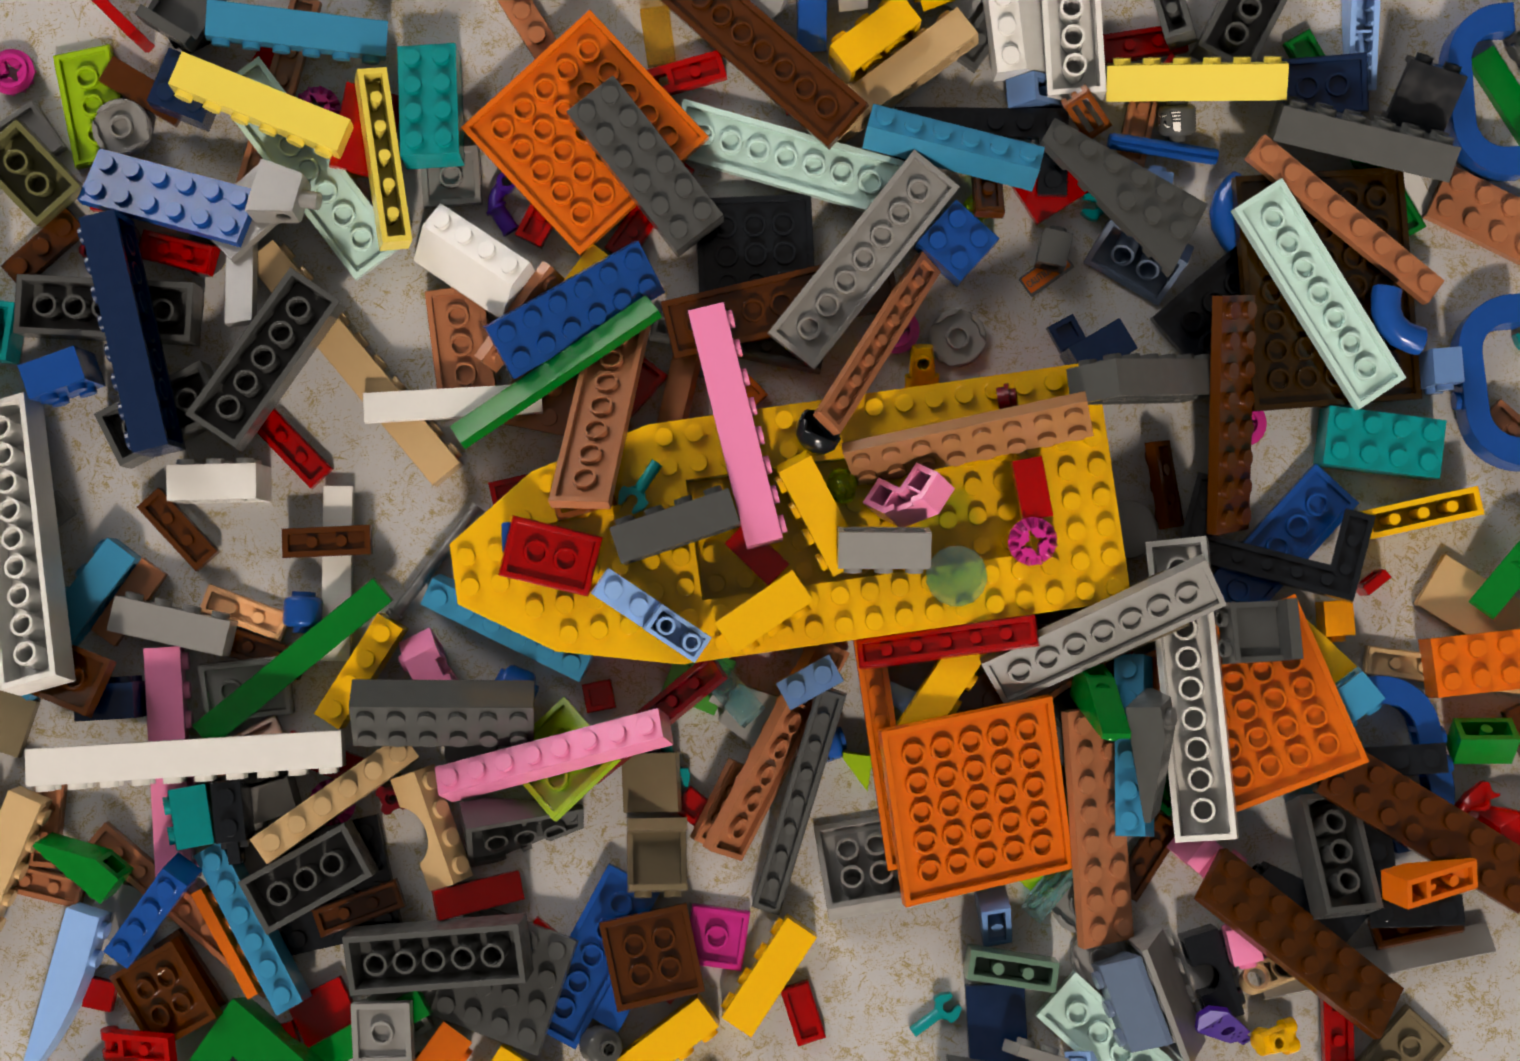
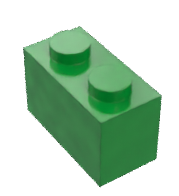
[1446,718,1520,764]

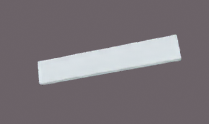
[363,385,543,424]
[321,486,355,661]

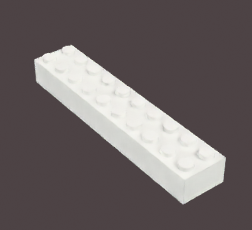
[0,392,76,696]
[1145,536,1239,843]
[25,730,346,792]

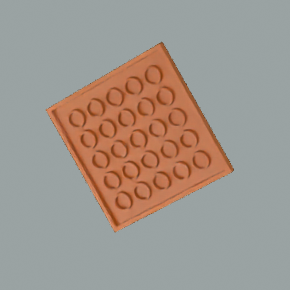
[461,9,709,257]
[1144,594,1369,812]
[878,694,1072,907]

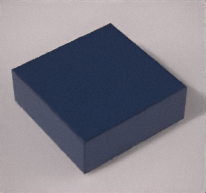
[1046,314,1086,354]

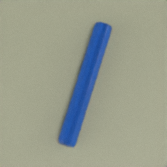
[1107,133,1219,165]

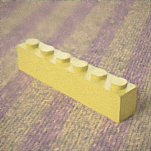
[168,51,354,159]
[1106,56,1289,102]
[354,67,412,251]

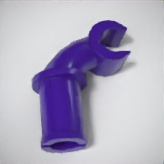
[486,173,519,237]

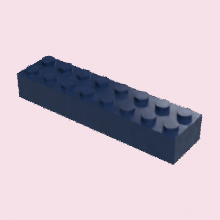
[77,209,186,458]

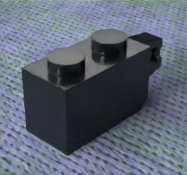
[210,777,255,865]

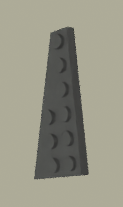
[1039,118,1208,278]

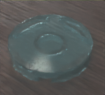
[926,546,987,606]

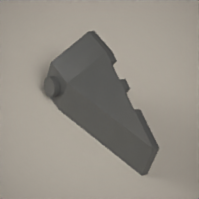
[1126,688,1177,823]
[460,798,584,867]

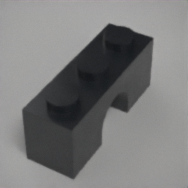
[1177,923,1246,1017]

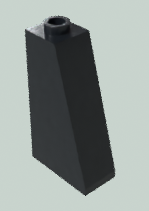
[1252,861,1369,942]

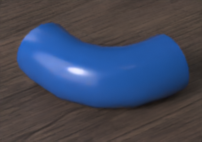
[1209,171,1243,253]
[1371,284,1428,355]

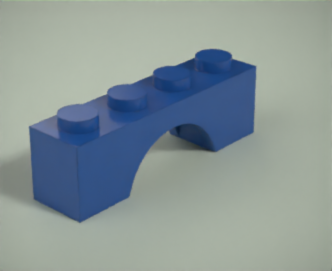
[103,852,202,969]

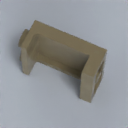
[627,817,688,898]

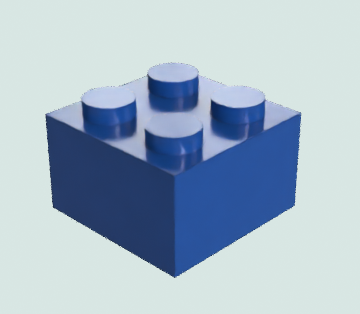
[914,199,1000,287]
[17,345,106,408]

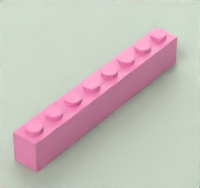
[688,302,787,550]
[143,646,202,884]
[435,708,674,802]

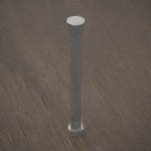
[386,501,485,623]

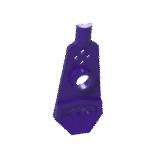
[1195,1005,1250,1045]

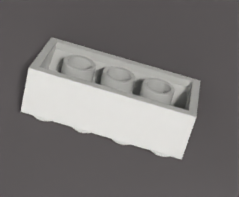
[983,0,1046,82]
[1041,0,1107,102]
[414,203,535,318]

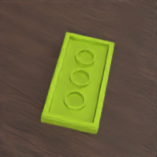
[53,44,134,170]

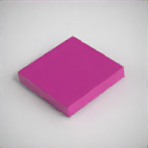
[690,903,750,971]

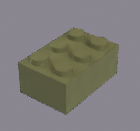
[0,119,83,228]

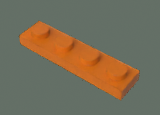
[190,885,263,1000]

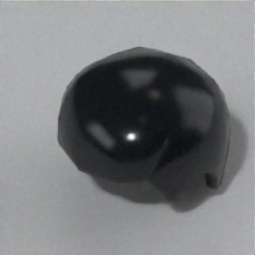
[795,409,841,454]

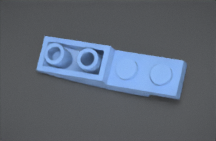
[591,568,712,663]

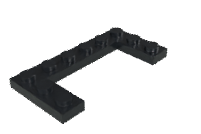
[893,107,1069,197]
[1180,472,1376,603]
[1363,743,1466,928]

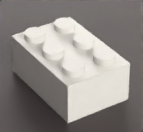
[166,458,272,504]

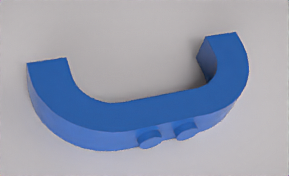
[1438,2,1520,182]
[1450,293,1520,472]
[1367,675,1455,854]

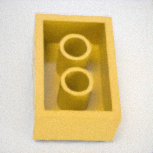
[828,0,922,84]
[715,570,814,655]

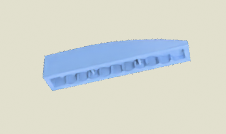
[1342,0,1380,91]
[23,902,112,1061]

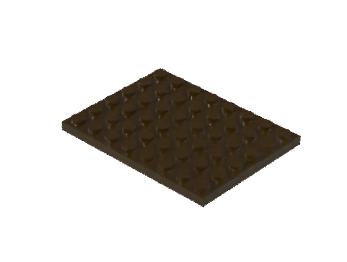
[1231,167,1422,412]

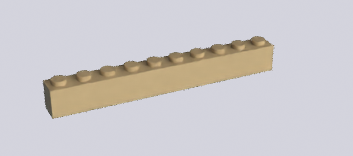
[257,240,464,487]

